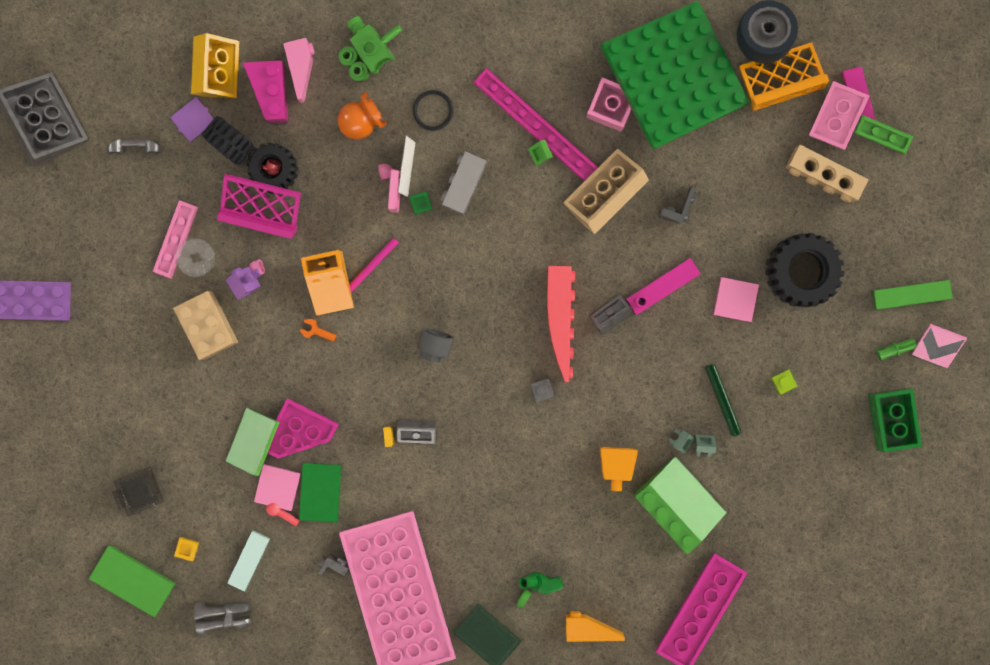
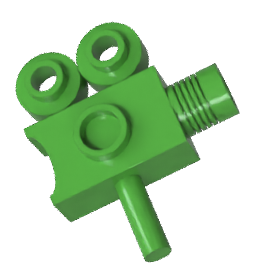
[339,16,403,82]

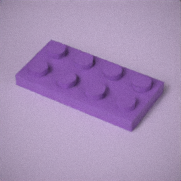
[0,281,71,321]

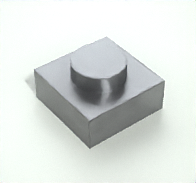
[531,378,554,402]

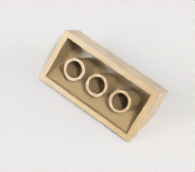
[563,149,649,234]

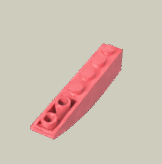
[547,266,575,382]

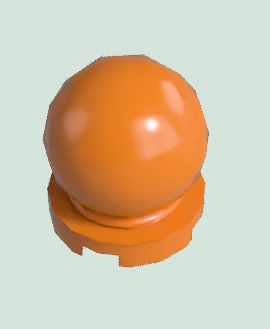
[337,92,387,140]

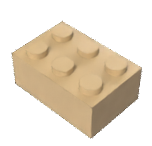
[173,291,239,360]

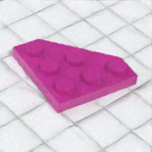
[268,398,339,459]

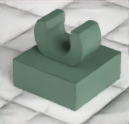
[669,430,695,454]
[694,434,717,457]

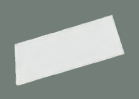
[398,136,415,197]

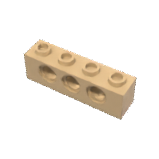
[785,145,869,203]

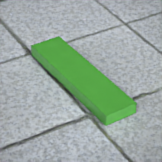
[872,280,953,310]

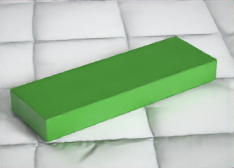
[853,115,914,154]

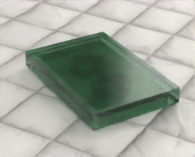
[453,603,522,665]

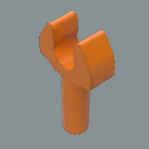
[300,319,337,342]

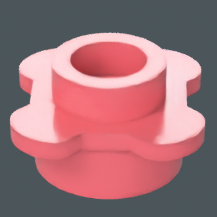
[262,159,283,175]

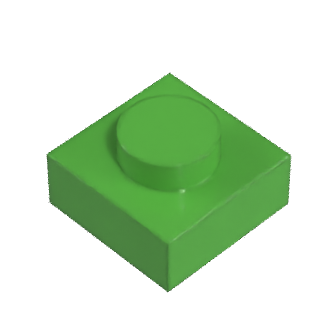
[528,139,553,166]

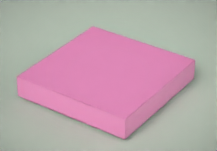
[388,170,401,213]
[713,277,759,322]
[254,464,301,511]

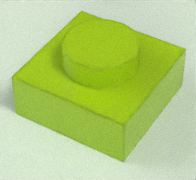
[771,369,798,395]

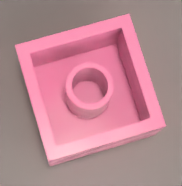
[586,77,631,132]

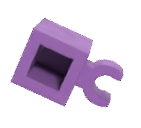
[226,267,261,300]

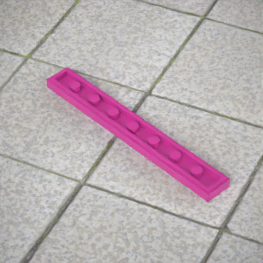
[474,68,598,181]

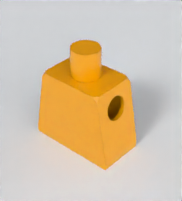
[599,447,638,491]

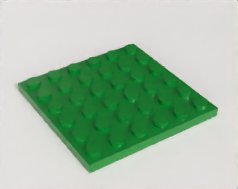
[600,1,750,150]

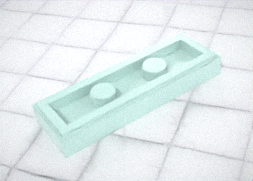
[228,531,270,592]

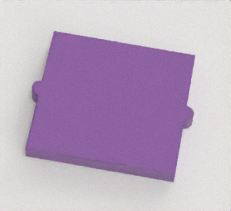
[170,97,214,143]

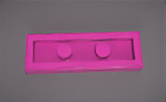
[841,66,875,120]

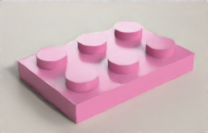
[809,81,870,150]

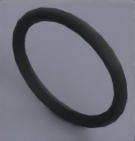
[413,90,453,131]

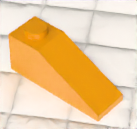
[565,611,625,642]

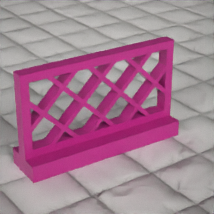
[217,174,301,239]

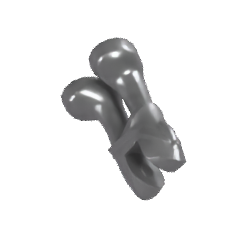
[194,600,252,637]

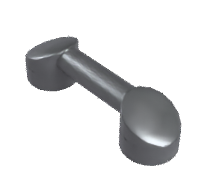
[107,139,161,154]

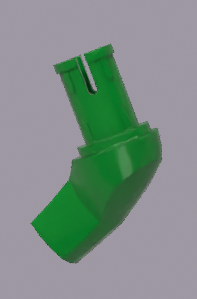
[519,572,564,594]

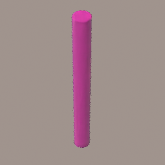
[349,237,399,293]

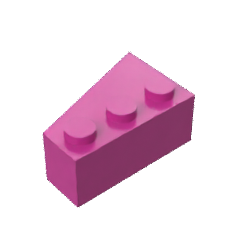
[243,61,289,124]

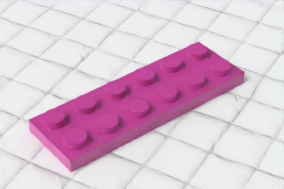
[655,552,747,665]

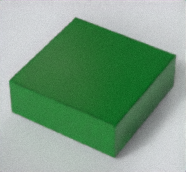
[409,191,433,215]

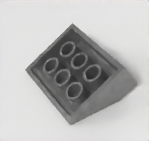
[0,72,88,167]

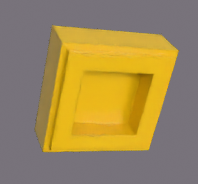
[383,426,394,447]
[174,537,199,562]

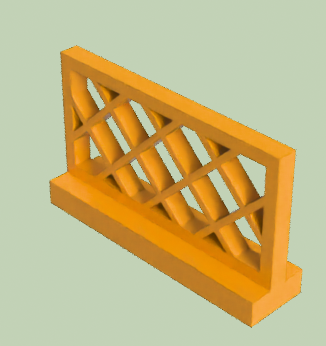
[738,42,829,111]

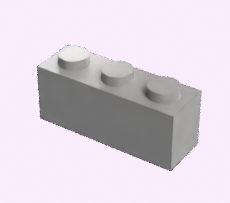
[441,151,487,215]

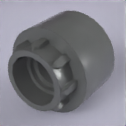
[417,328,454,363]

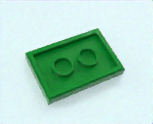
[299,462,342,523]

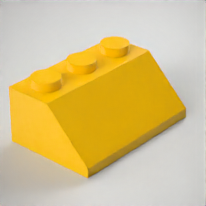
[191,33,239,99]

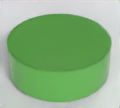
[516,589,532,609]

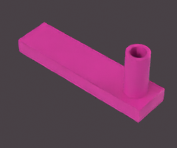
[625,258,701,315]

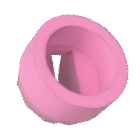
[378,163,393,180]
[249,259,265,275]

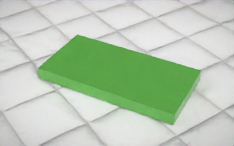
[89,545,176,618]

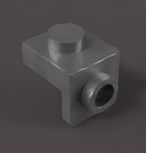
[318,554,349,576]

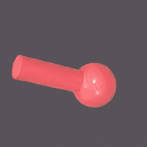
[266,503,300,527]

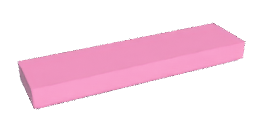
[152,200,198,279]

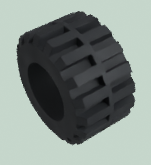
[201,116,255,166]
[246,142,299,194]

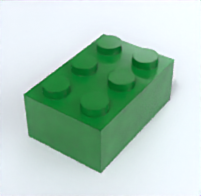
[868,388,922,453]

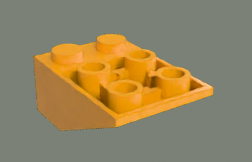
[301,250,354,315]

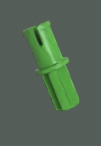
[876,339,917,361]

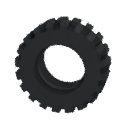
[765,233,845,307]

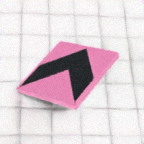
[912,324,967,368]

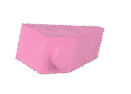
[283,38,315,103]

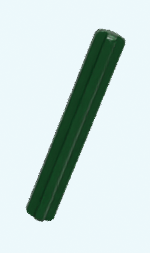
[705,364,742,437]

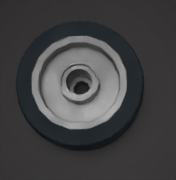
[737,0,798,64]

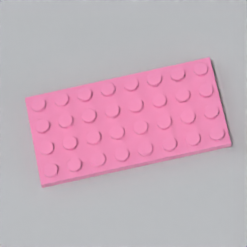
[339,510,456,665]

